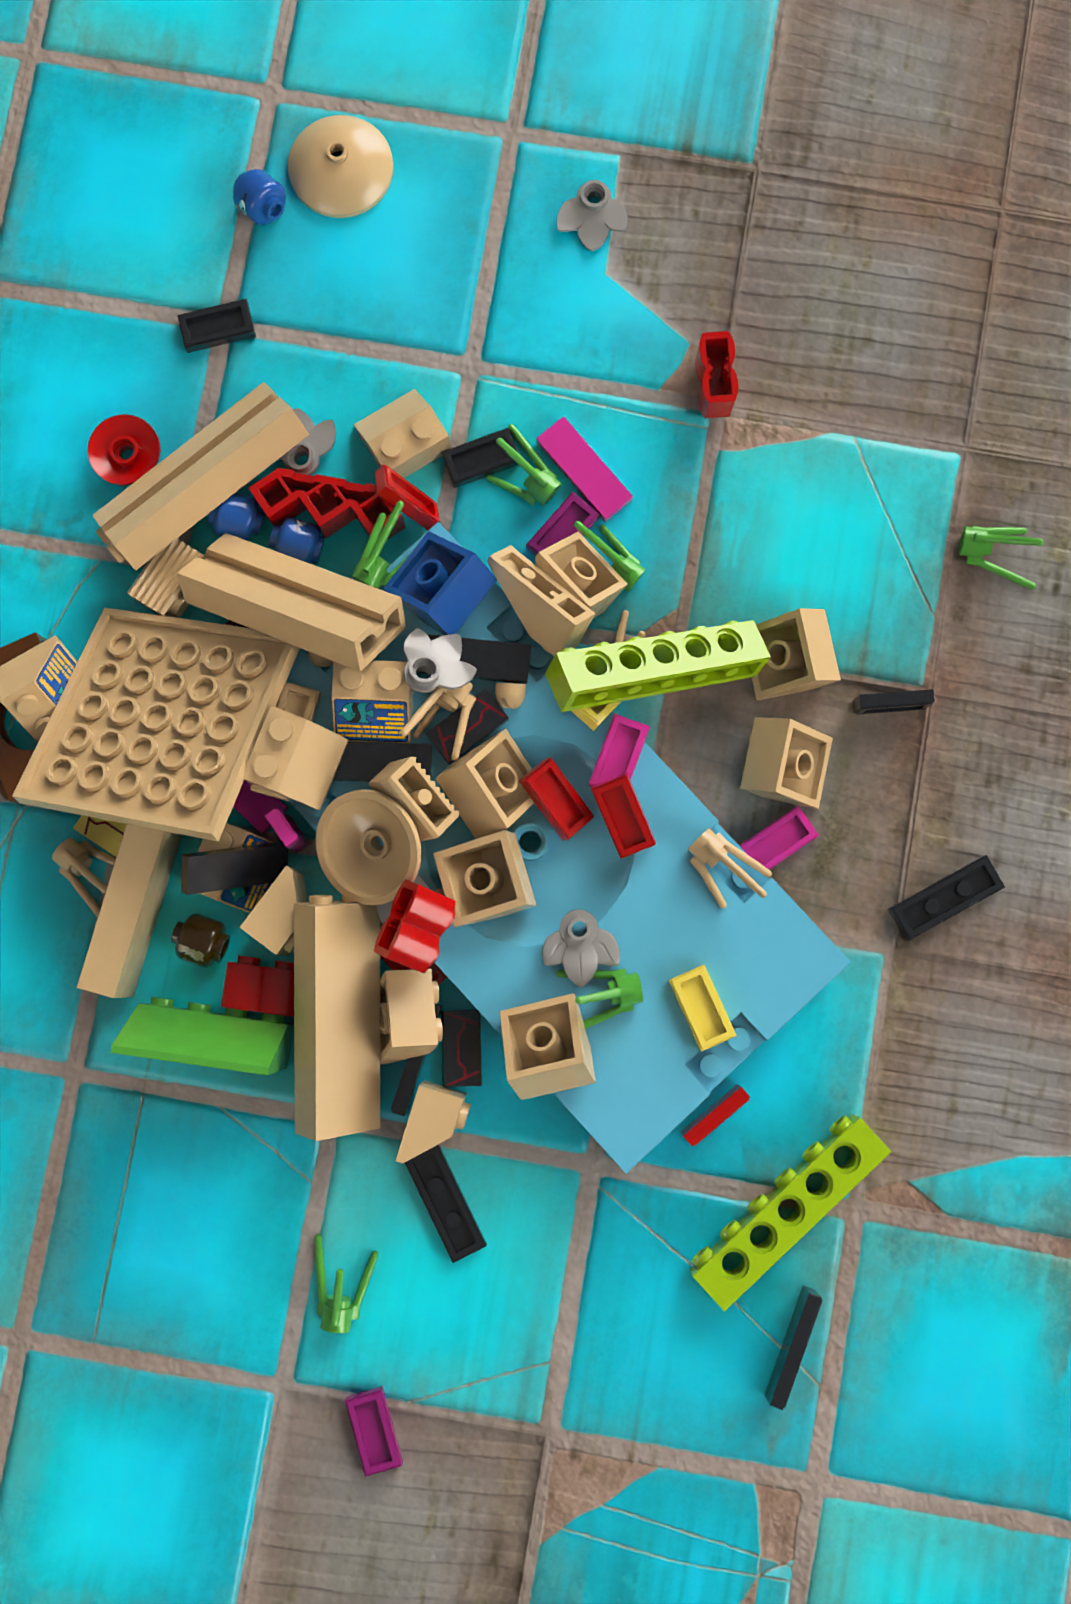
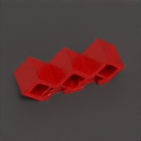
[249,468,406,540]

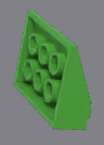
[110,997,294,1075]

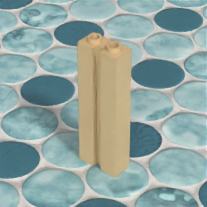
[92,382,310,571]
[177,533,406,672]
[77,824,182,998]
[294,895,380,1141]

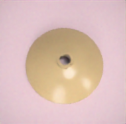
[288,115,393,218]
[316,790,421,905]

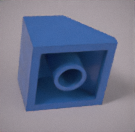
[383,531,497,635]

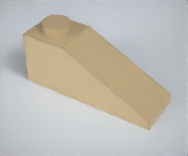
[487,545,596,656]

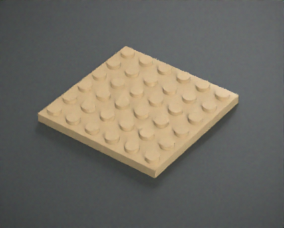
[12,607,300,841]

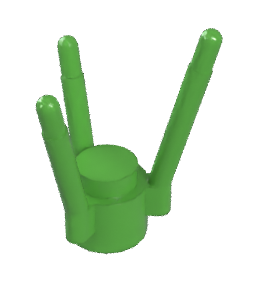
[486,424,561,506]
[352,501,409,589]
[574,521,646,592]
[958,525,1044,590]
[556,968,644,1029]
[314,1234,379,1333]

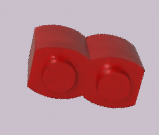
[695,331,739,419]
[374,879,456,973]
[221,955,294,1017]

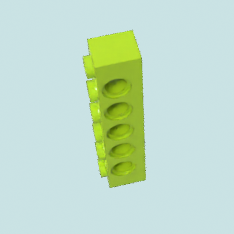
[545,620,771,712]
[689,1114,892,1312]

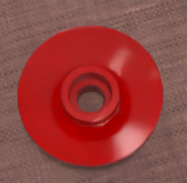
[88,414,161,486]

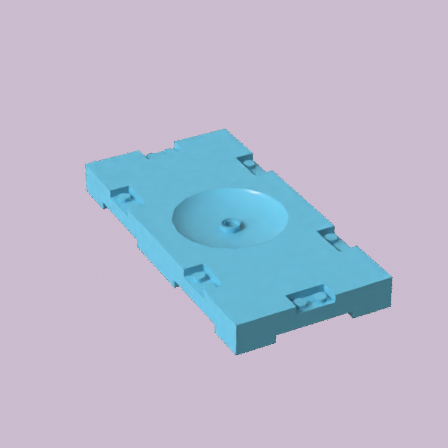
[275,522,851,1174]

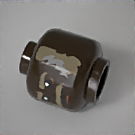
[171,913,230,968]

